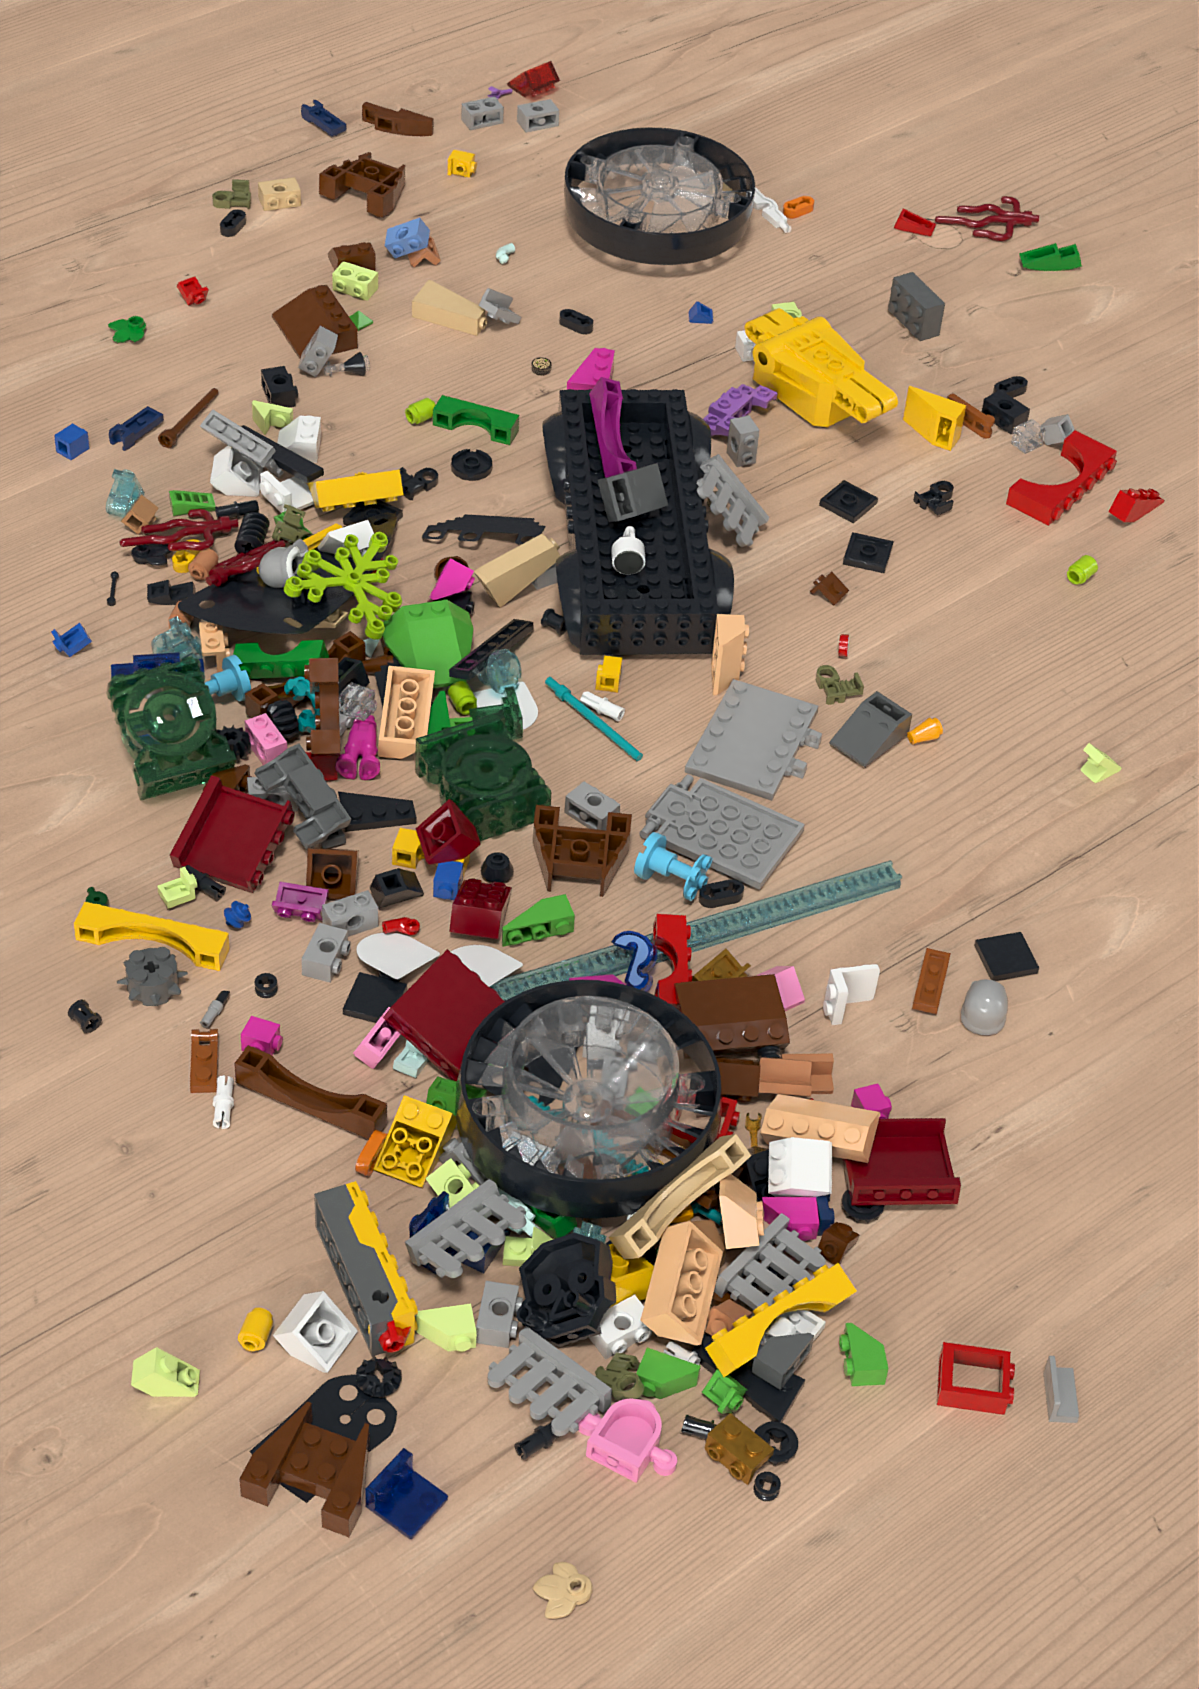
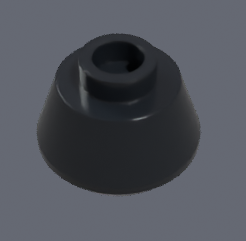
[481,852,514,883]

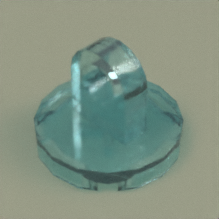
[477,649,522,695]

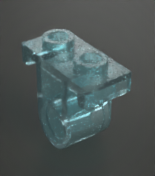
[106,469,145,517]
[151,616,203,667]

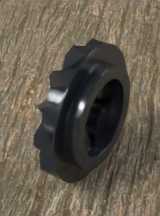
[842,1189,885,1223]
[356,1355,402,1397]
[755,1421,799,1465]

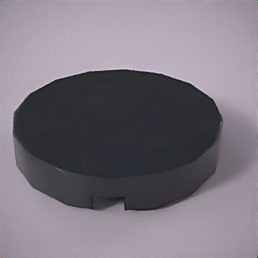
[451,449,493,481]

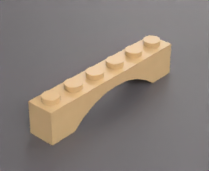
[608,1134,751,1259]

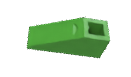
[502,894,575,947]

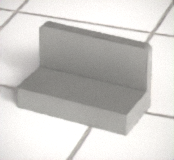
[1043,1356,1079,1423]

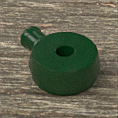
[85,887,109,907]

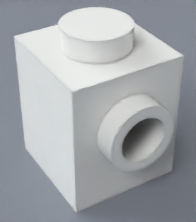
[735,330,756,362]

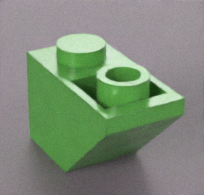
[839,1323,889,1386]

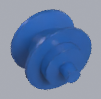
[224,901,251,928]

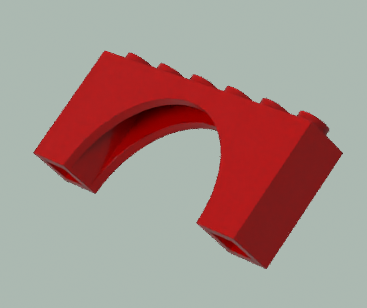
[1006,430,1117,526]

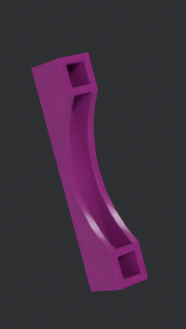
[589,377,637,477]

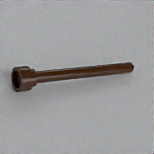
[158,388,219,448]

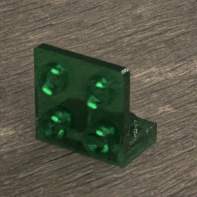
[469,686,523,744]

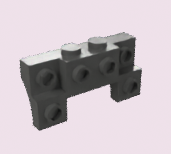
[254,743,351,850]

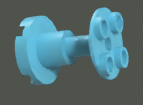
[176,655,251,717]
[634,832,713,901]

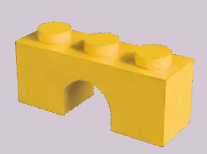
[392,828,470,877]

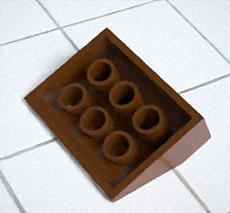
[272,285,358,359]
[674,974,790,1059]

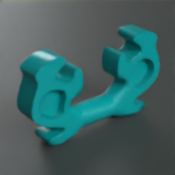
[284,677,320,733]

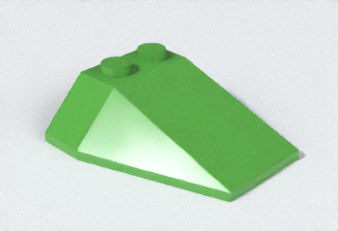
[382,600,474,688]

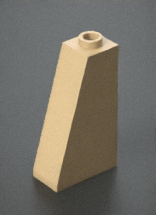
[412,280,487,336]
[474,533,560,608]

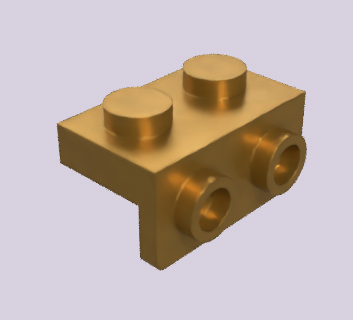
[692,948,751,982]
[705,1413,774,1485]

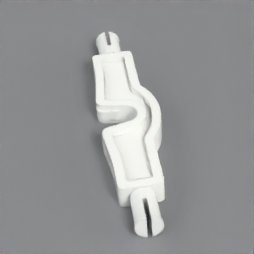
[753,188,792,233]

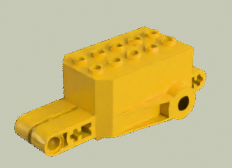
[744,308,898,427]

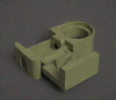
[212,179,251,209]
[272,504,313,545]
[816,665,864,705]
[595,1353,644,1400]

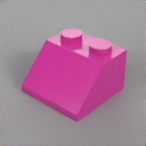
[427,558,475,602]

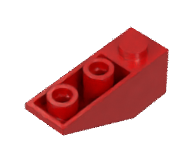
[1108,488,1165,522]

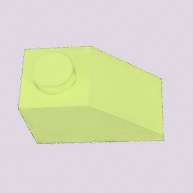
[415,1304,477,1352]

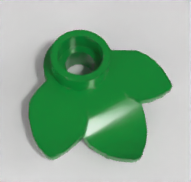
[108,316,146,343]

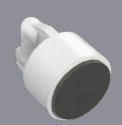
[612,526,645,575]

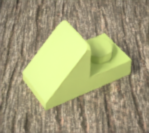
[252,400,293,435]
[1081,743,1122,783]
[503,1227,553,1267]

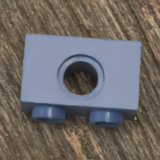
[385,218,430,258]

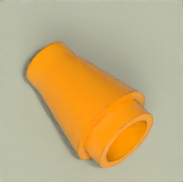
[907,718,943,745]

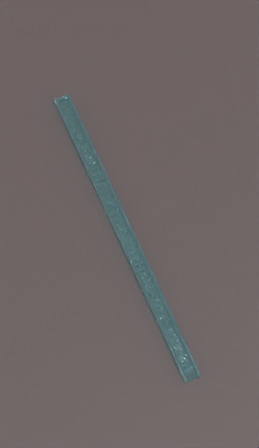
[490,860,902,1001]

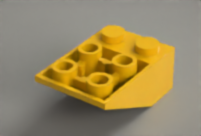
[903,386,966,451]
[373,1095,456,1188]

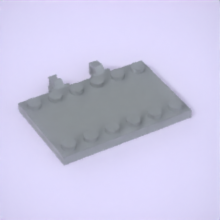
[685,679,822,801]

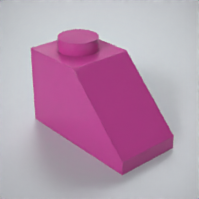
[762,1197,819,1241]

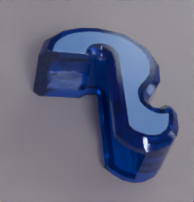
[611,931,658,992]

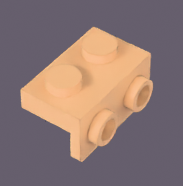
[199,622,230,672]

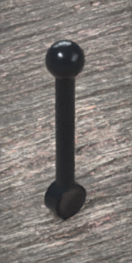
[107,571,119,606]

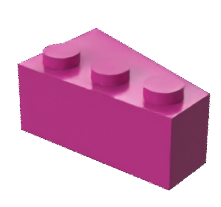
[567,348,615,390]

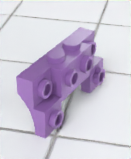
[703,384,777,437]

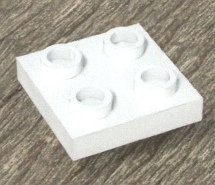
[760,1310,826,1346]

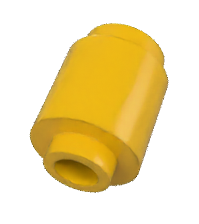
[238,1307,273,1351]

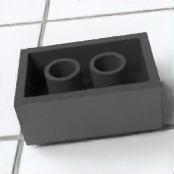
[888,272,945,341]

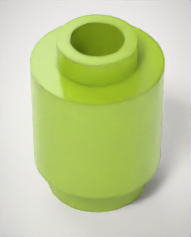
[405,398,436,424]
[1067,555,1098,584]
[448,681,477,715]

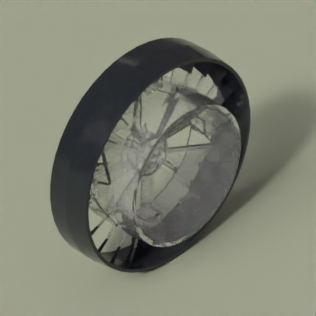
[564,127,755,265]
[455,980,722,1219]

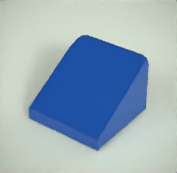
[689,301,713,324]

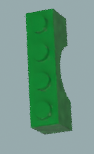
[433,395,519,446]
[233,640,329,679]

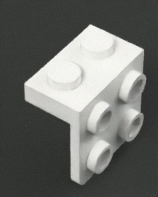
[259,471,314,513]
[823,964,880,1025]

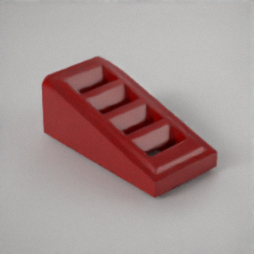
[894,209,936,237]

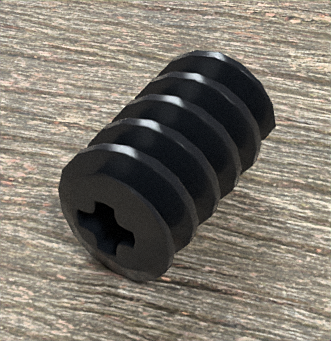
[234,512,270,554]

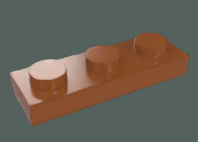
[912,948,951,1014]

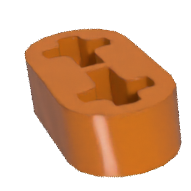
[782,196,814,219]
[355,1130,388,1176]

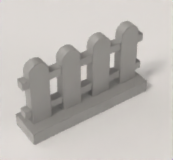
[200,410,284,478]
[697,454,770,547]
[405,1179,527,1278]
[714,1213,826,1315]
[488,1326,612,1436]

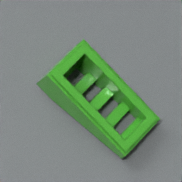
[169,490,216,516]

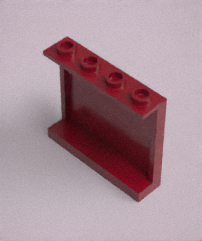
[169,775,295,893]
[383,949,511,1082]
[842,1118,961,1205]

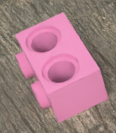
[245,713,287,765]

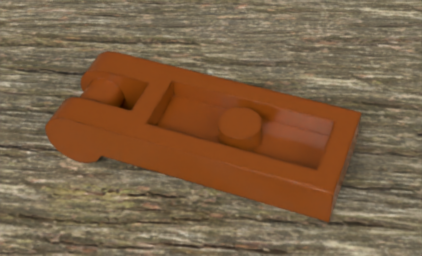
[947,393,995,439]
[190,1029,218,1093]

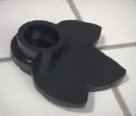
[131,544,172,565]

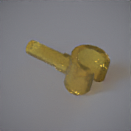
[745,1113,762,1148]

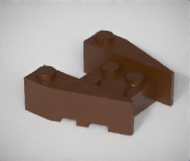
[319,152,406,218]
[304,658,340,757]
[533,805,632,897]
[239,1402,370,1538]

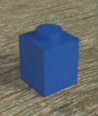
[54,423,89,460]
[433,861,463,900]

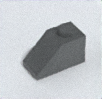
[752,1333,814,1390]

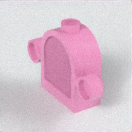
[578,1399,677,1483]

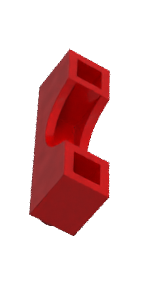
[653,914,692,1008]

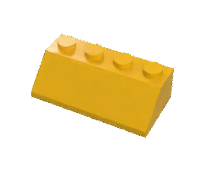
[308,469,403,512]

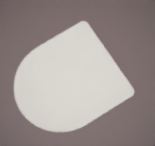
[473,682,538,732]
[356,933,440,979]
[451,945,523,987]

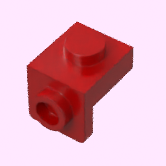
[177,276,209,306]

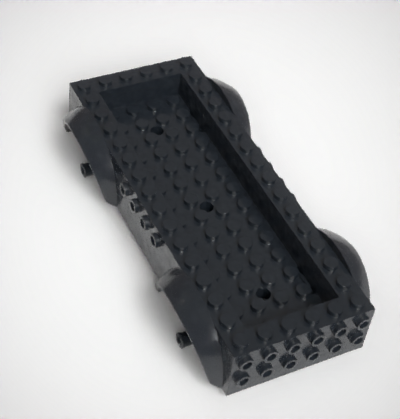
[542,389,734,655]

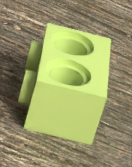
[332,262,378,301]

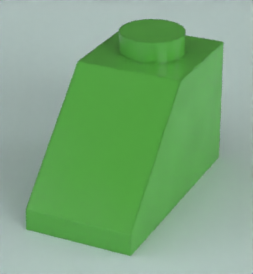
[634,1348,701,1399]

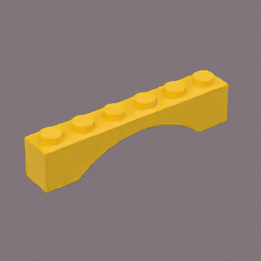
[74,902,230,971]
[705,1263,857,1377]

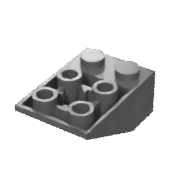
[598,463,668,522]
[830,691,912,767]

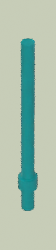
[545,677,643,762]

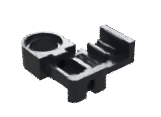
[398,467,438,501]
[913,481,954,516]

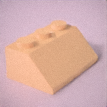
[711,614,749,695]
[719,1174,764,1249]

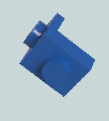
[51,623,92,657]

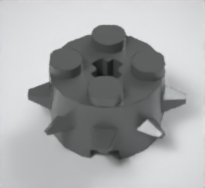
[117,947,188,1006]

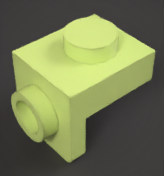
[157,867,197,909]

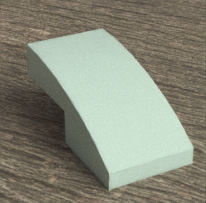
[393,1040,429,1078]

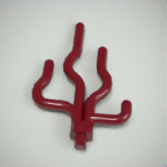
[935,196,1039,242]
[119,509,239,551]
[206,539,287,586]

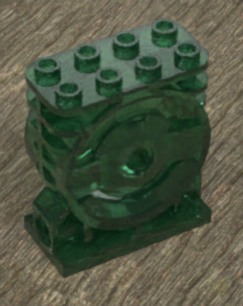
[106,656,236,801]
[415,711,552,841]

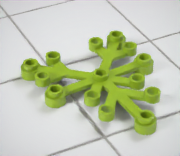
[284,532,402,640]

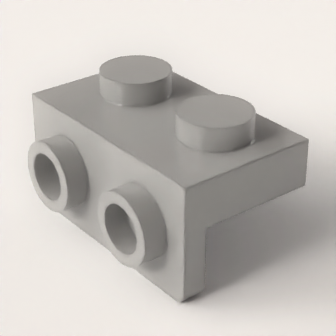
[479,288,521,324]

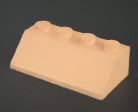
[378,666,435,759]
[760,1094,880,1163]
[641,1221,723,1345]

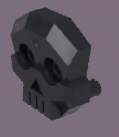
[516,1232,616,1347]

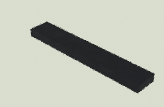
[241,425,324,483]
[449,619,534,680]

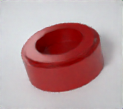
[838,634,849,657]

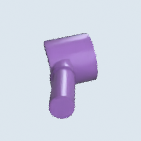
[488,86,512,100]

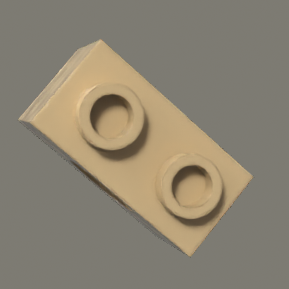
[258,177,301,211]

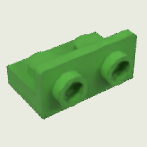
[426,1076,487,1117]

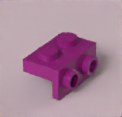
[271,882,329,922]

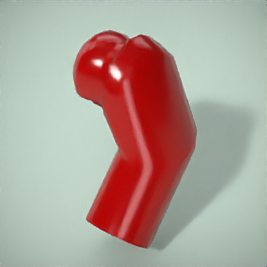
[382,917,420,936]

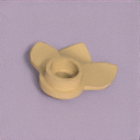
[533,1562,593,1619]

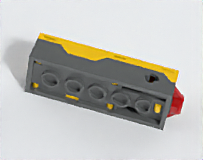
[314,1181,418,1357]

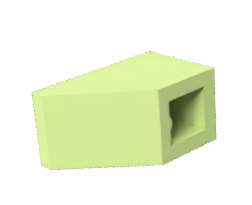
[131,1347,200,1397]

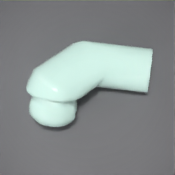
[496,243,515,264]

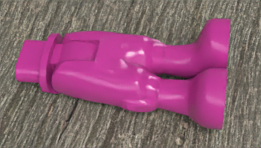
[335,714,380,780]

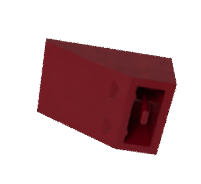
[449,878,512,939]

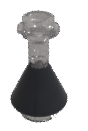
[323,352,370,377]

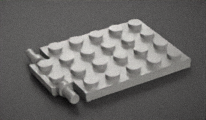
[639,774,805,890]

